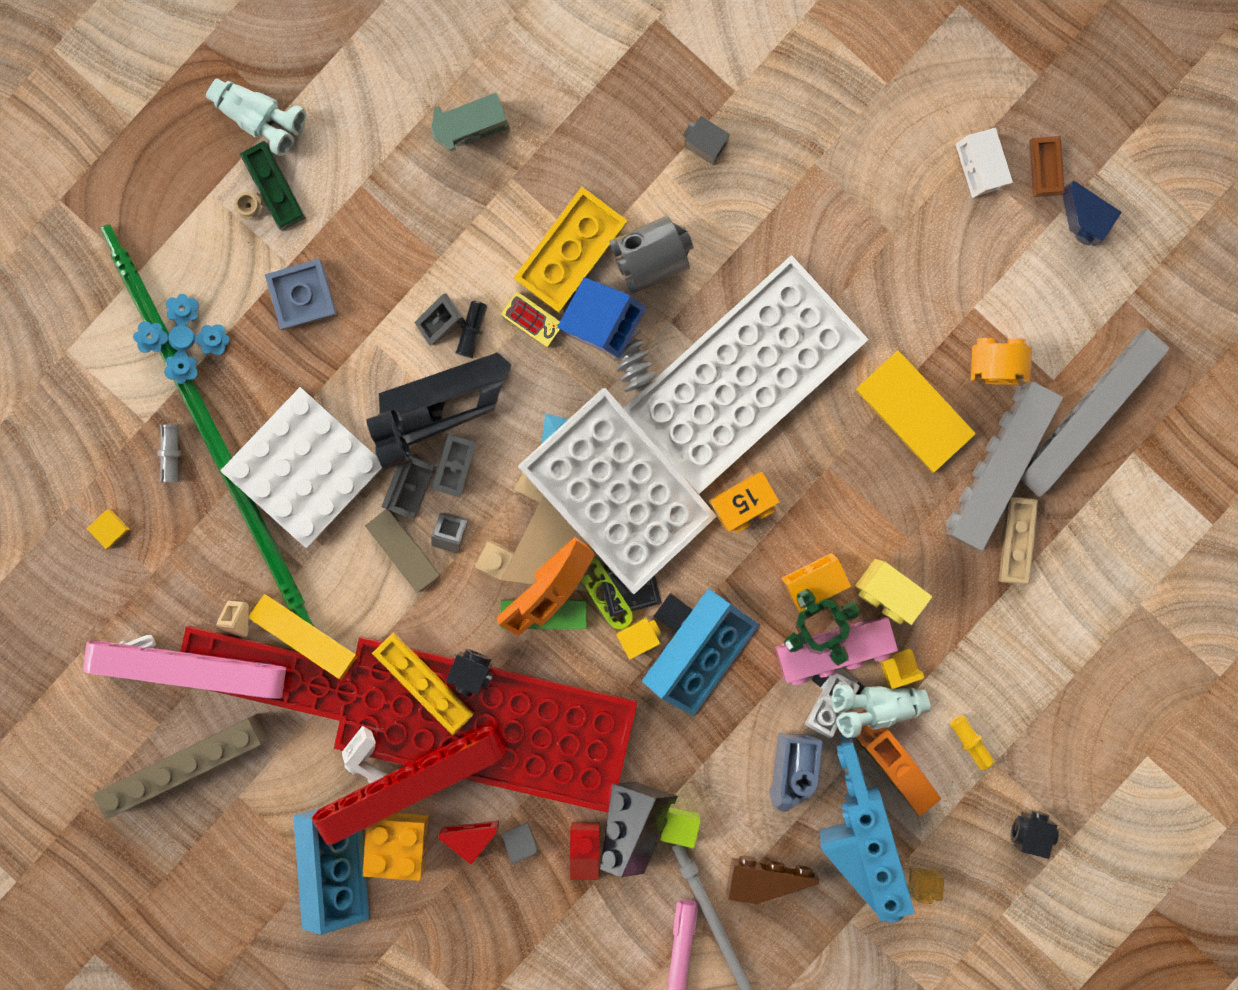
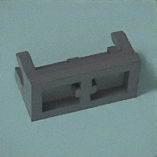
[430,434,476,497]
[381,456,435,518]

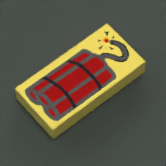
[501,292,560,348]

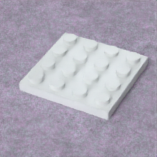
[220,387,382,548]

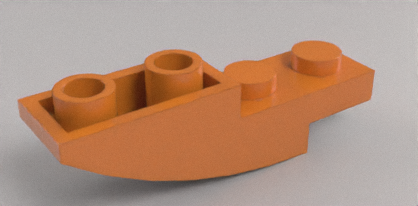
[496,537,596,636]
[854,709,941,817]

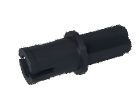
[455,301,487,359]

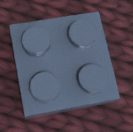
[265,259,337,331]

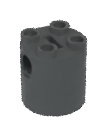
[609,215,694,294]

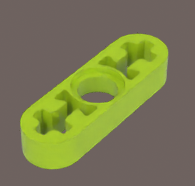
[580,557,633,629]

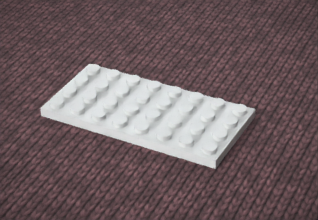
[623,255,869,494]

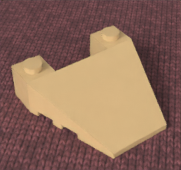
[475,473,606,591]

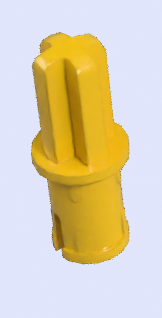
[949,715,994,771]

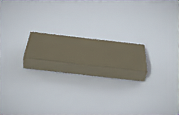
[365,509,440,593]

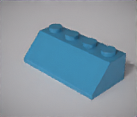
[642,588,760,717]
[293,809,369,935]

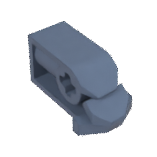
[769,733,823,812]

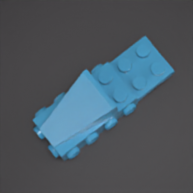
[820,735,915,923]

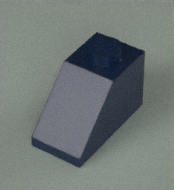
[1062,180,1122,246]

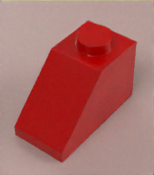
[570,822,600,880]

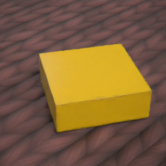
[87,509,130,549]

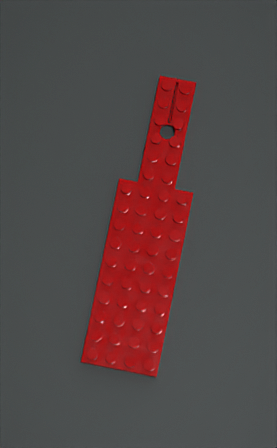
[180,625,637,813]

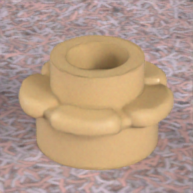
[234,191,262,220]

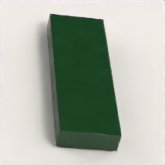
[240,141,306,231]

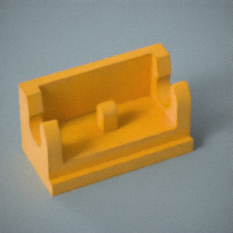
[781,553,851,612]

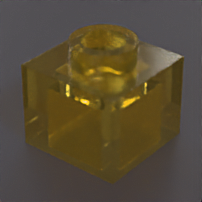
[908,868,945,904]

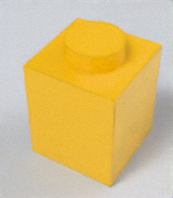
[616,616,662,660]

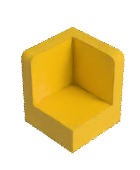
[879,648,925,689]

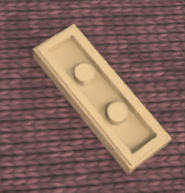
[999,497,1038,585]

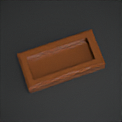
[1029,136,1065,197]

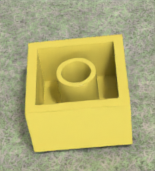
[855,559,933,625]

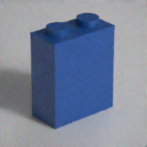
[557,277,647,359]

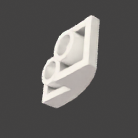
[805,673,860,738]

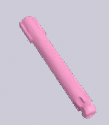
[667,900,699,990]

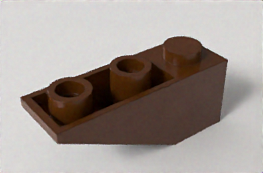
[726,856,819,904]

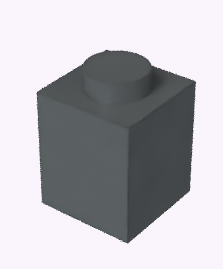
[683,116,730,165]

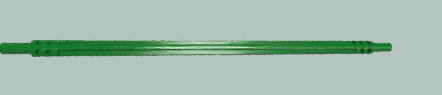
[100,224,314,627]

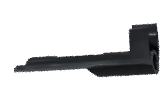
[366,352,512,470]

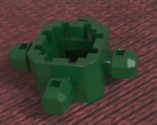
[784,589,861,666]

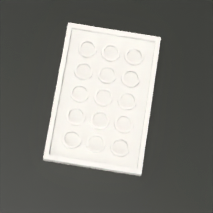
[517,388,717,594]

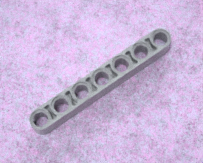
[1020,328,1169,496]

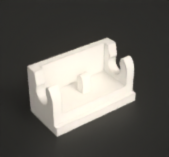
[955,128,1013,198]

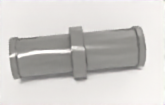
[157,424,181,482]

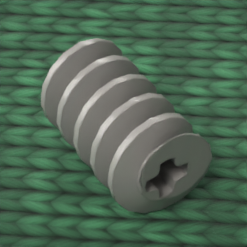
[612,329,657,392]

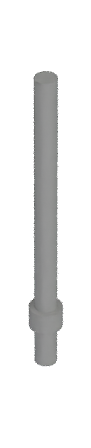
[671,844,753,990]

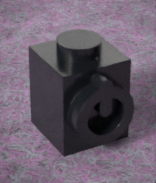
[446,649,494,696]
[1011,810,1059,859]

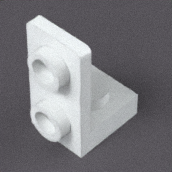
[342,726,388,783]

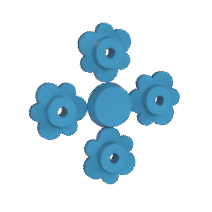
[133,294,230,384]

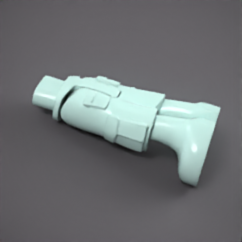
[206,79,306,156]
[832,683,931,738]

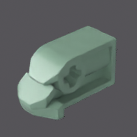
[430,93,510,151]

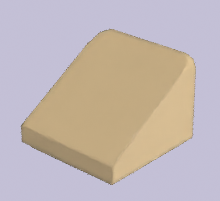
[216,601,249,637]

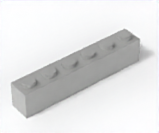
[946,381,1063,551]

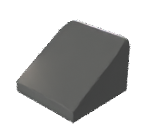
[431,513,468,553]
[502,822,539,864]

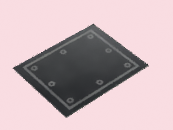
[600,570,662,617]

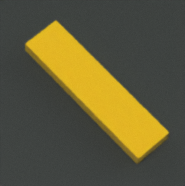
[248,594,358,680]
[372,632,474,735]

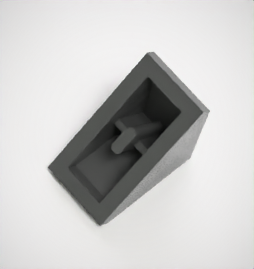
[414,293,466,346]

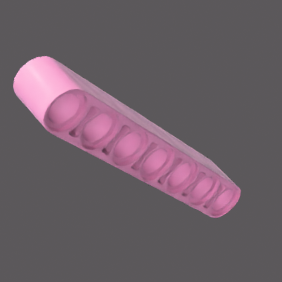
[83,641,286,698]

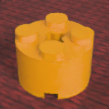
[970,338,1032,385]

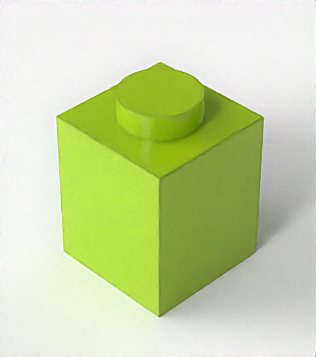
[660,807,701,848]

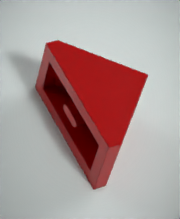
[439,821,499,865]

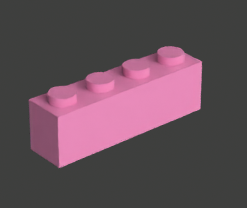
[775,615,898,685]

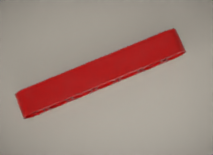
[312,726,506,845]

